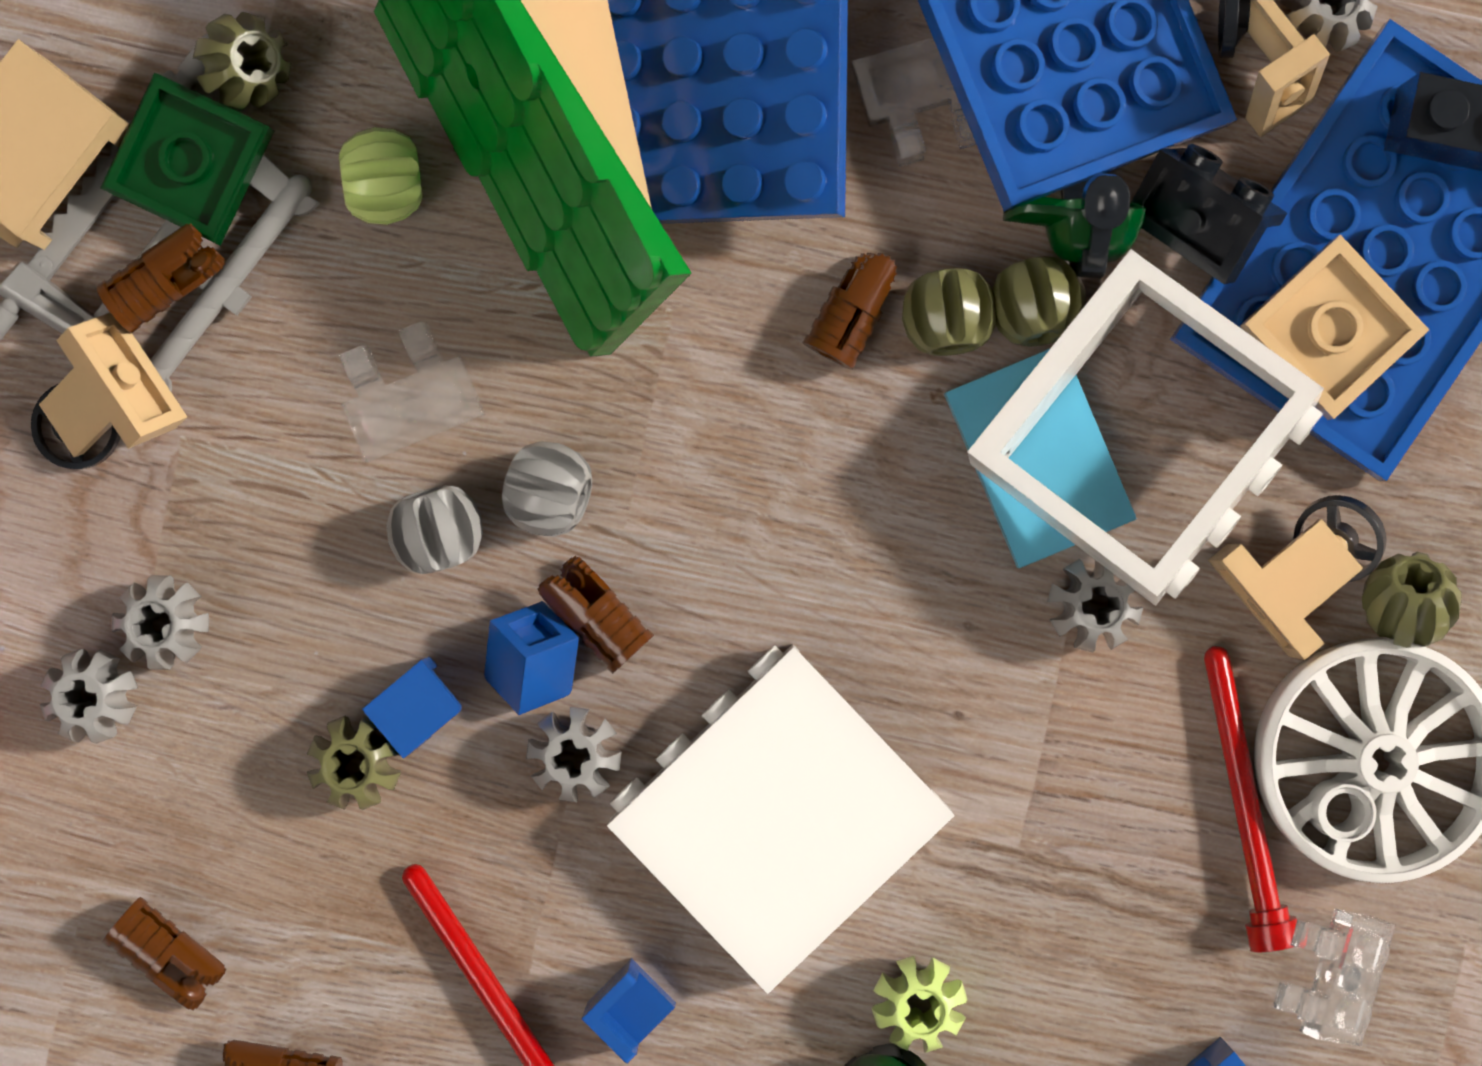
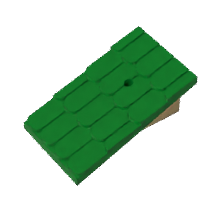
[373,0,692,357]

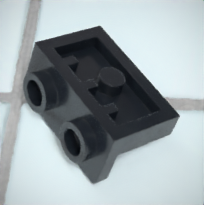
[1131,144,1287,284]

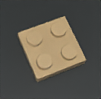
[1240,235,1429,420]

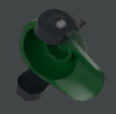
[1003,173,1146,279]

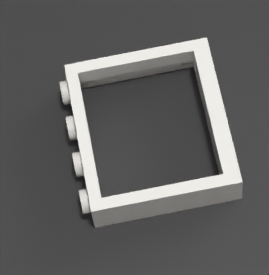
[967,249,1324,606]

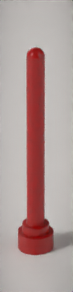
[1204,646,1302,953]
[402,864,555,1066]

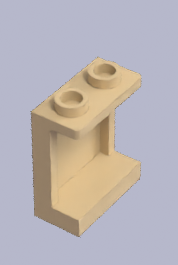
[0,39,130,250]

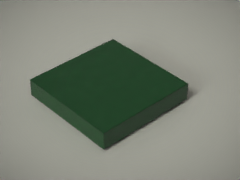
[100,72,275,246]

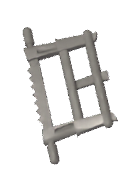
[0,34,320,392]

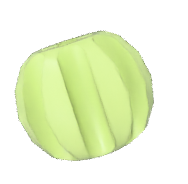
[339,127,423,225]
[872,956,968,1053]

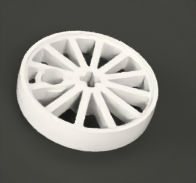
[1254,638,1482,883]

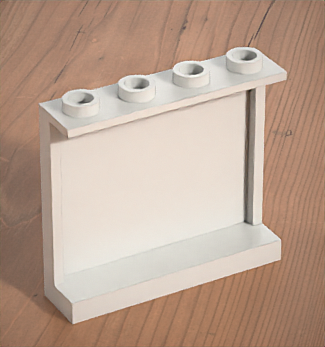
[607,644,955,994]

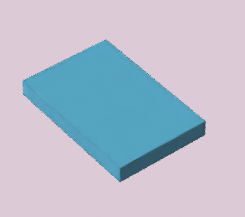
[944,348,1137,568]

